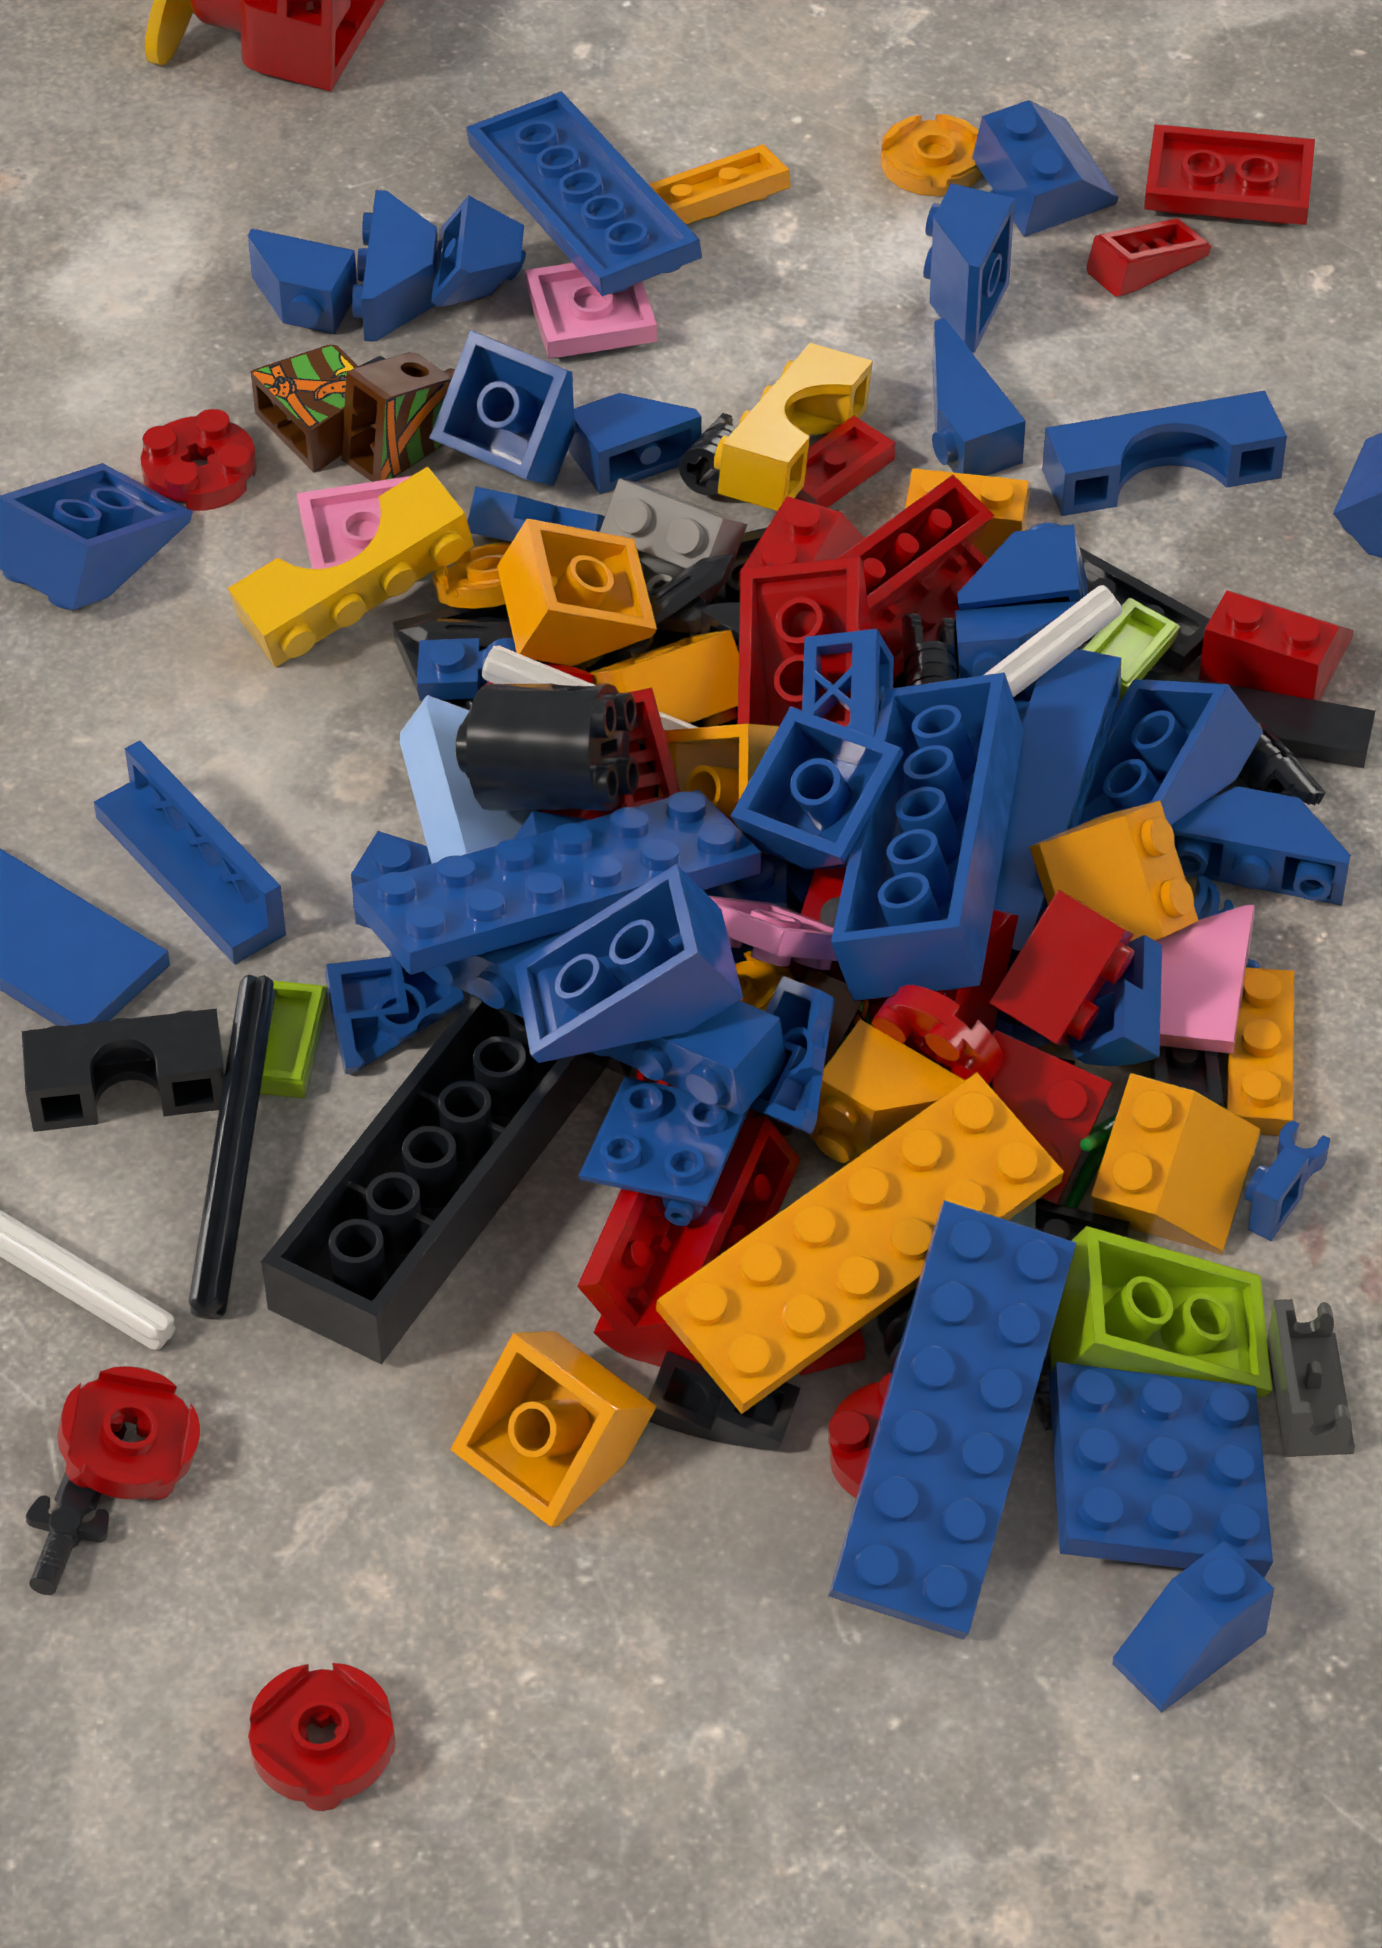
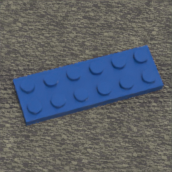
[466,91,702,297]
[353,789,761,975]
[828,1200,1076,1640]

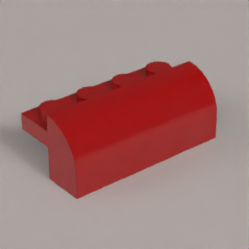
[836,474,995,684]
[577,1083,801,1367]

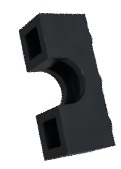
[22,1008,225,1132]

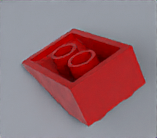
[737,556,871,727]

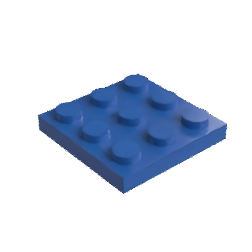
[1049,1362,1273,1578]

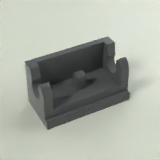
[1267,1299,1355,1457]

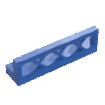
[799,629,894,871]
[94,740,286,965]

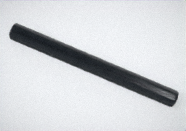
[188,974,275,1319]

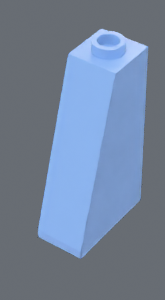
[399,695,532,864]

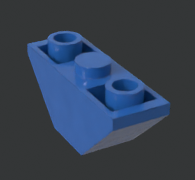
[352,190,438,341]
[1171,786,1351,905]

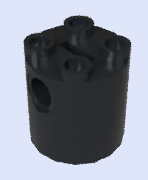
[456,683,639,811]

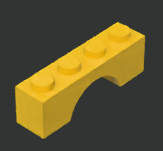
[714,343,873,511]
[228,466,474,668]

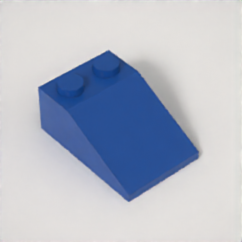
[0,463,193,610]
[1079,679,1263,825]
[514,864,743,1063]

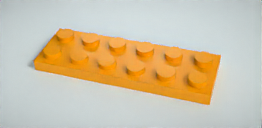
[656,1073,1064,1414]

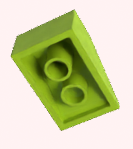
[1050,1226,1272,1397]

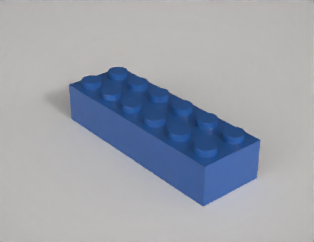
[831,672,1024,1001]

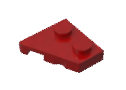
[993,1030,1114,1204]

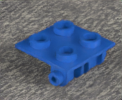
[579,1077,751,1226]

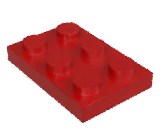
[1144,124,1315,225]

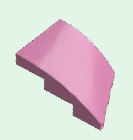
[1155,905,1255,1054]

